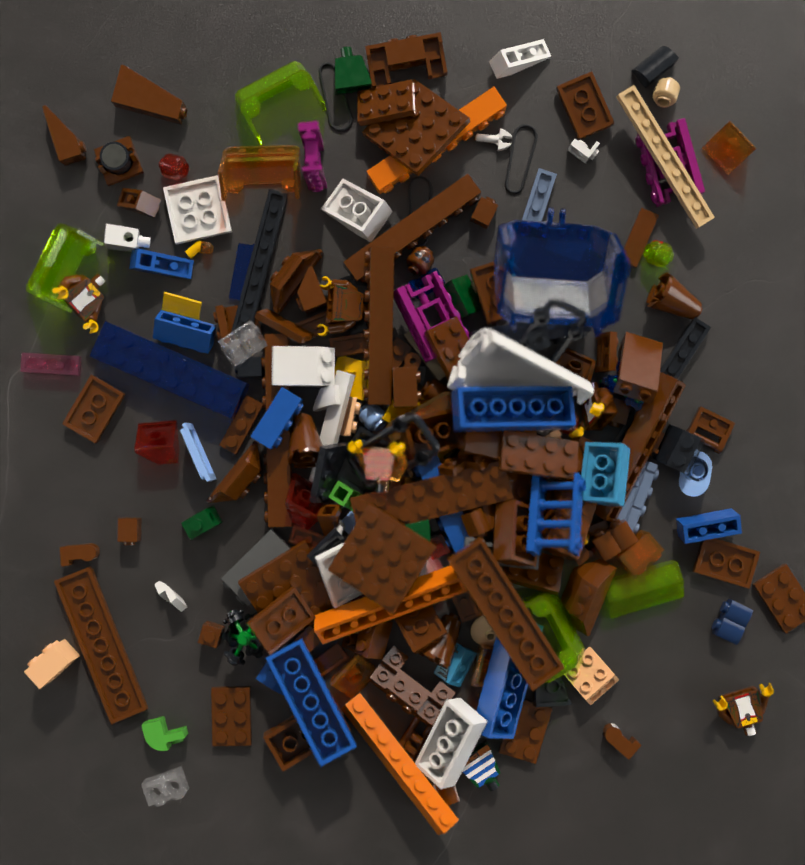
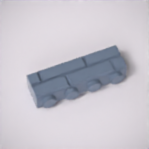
[609,461,659,535]

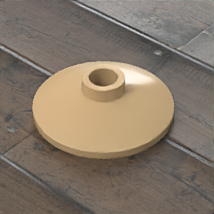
[471,616,496,646]

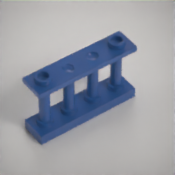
[526,473,586,556]

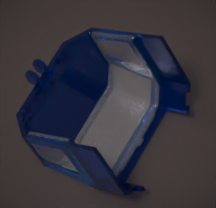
[494,208,631,337]

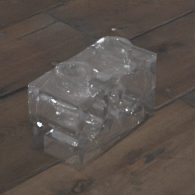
[218,321,267,367]
[141,766,189,807]

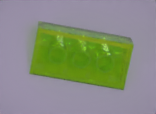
[605,560,684,619]

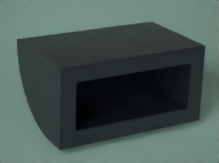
[631,46,679,88]

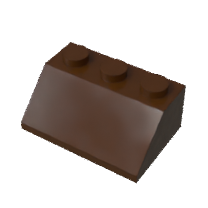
[400,408,462,460]
[493,500,537,567]

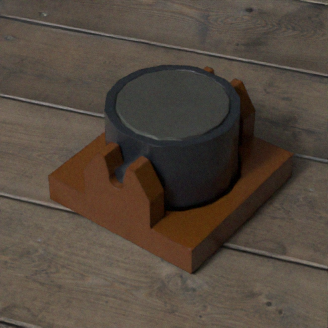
[94,136,144,186]

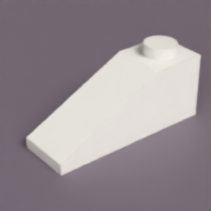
[489,39,551,79]

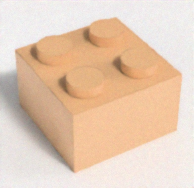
[24,639,80,689]

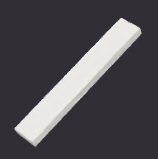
[309,370,355,482]

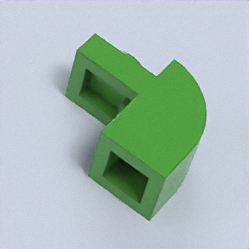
[329,481,363,511]
[141,716,188,751]

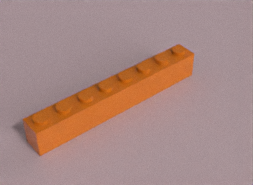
[366,87,507,194]
[314,565,468,644]
[341,693,458,835]

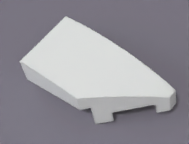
[313,385,340,412]
[155,581,187,612]

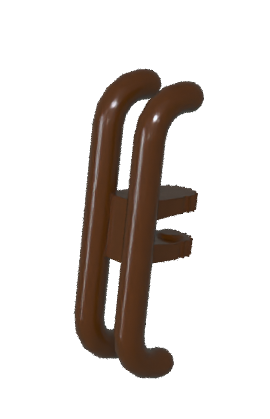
[385,716,436,772]

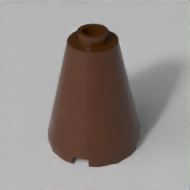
[646,272,702,319]
[287,413,323,469]
[418,613,462,669]

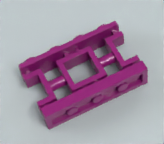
[635,118,705,207]
[298,121,327,192]
[393,271,470,363]

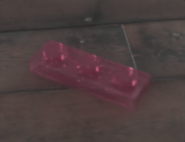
[20,353,81,376]

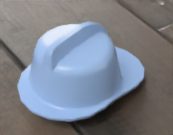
[679,452,712,497]

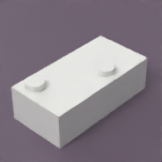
[415,698,488,789]

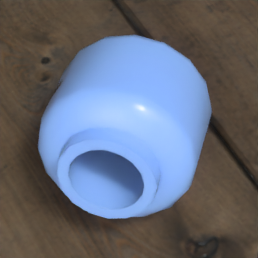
[359,404,387,432]

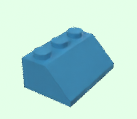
[581,442,630,507]

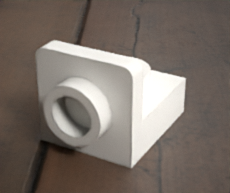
[567,139,600,163]

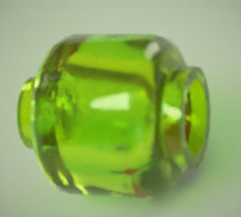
[644,240,674,267]

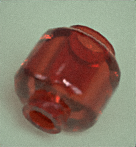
[159,153,189,181]

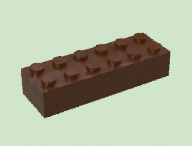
[542,436,597,560]

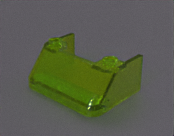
[235,61,326,146]
[26,223,104,313]
[522,591,585,683]

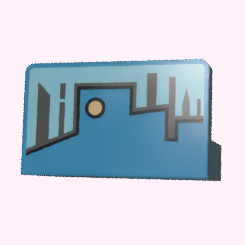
[434,643,477,687]

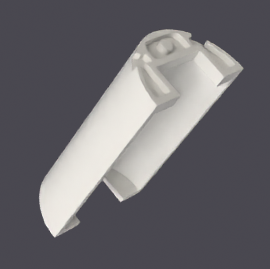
[448,328,594,436]

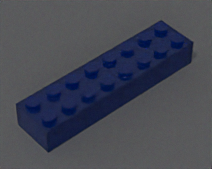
[90,321,250,419]

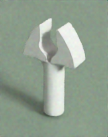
[475,128,512,151]

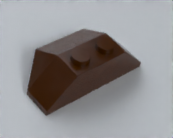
[270,249,324,315]
[206,440,263,503]
[560,559,617,637]

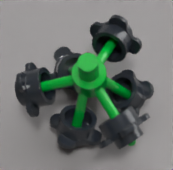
[221,610,264,666]

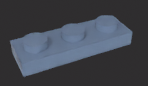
[520,168,557,230]

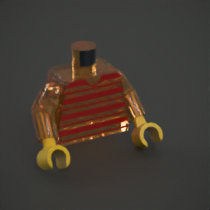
[347,440,408,493]

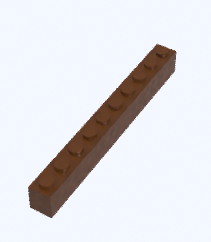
[261,334,293,527]

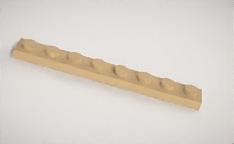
[616,85,715,229]

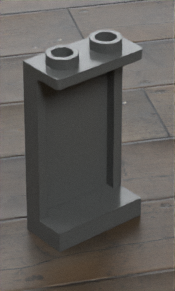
[221,529,292,606]

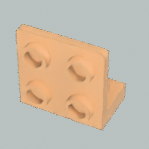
[340,397,361,437]
[562,647,619,705]

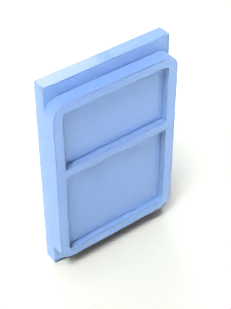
[180,423,217,482]

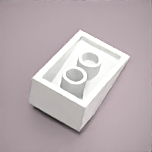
[321,179,393,242]
[272,346,335,388]

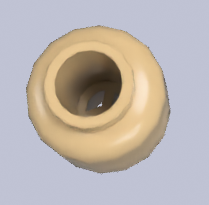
[652,77,680,108]

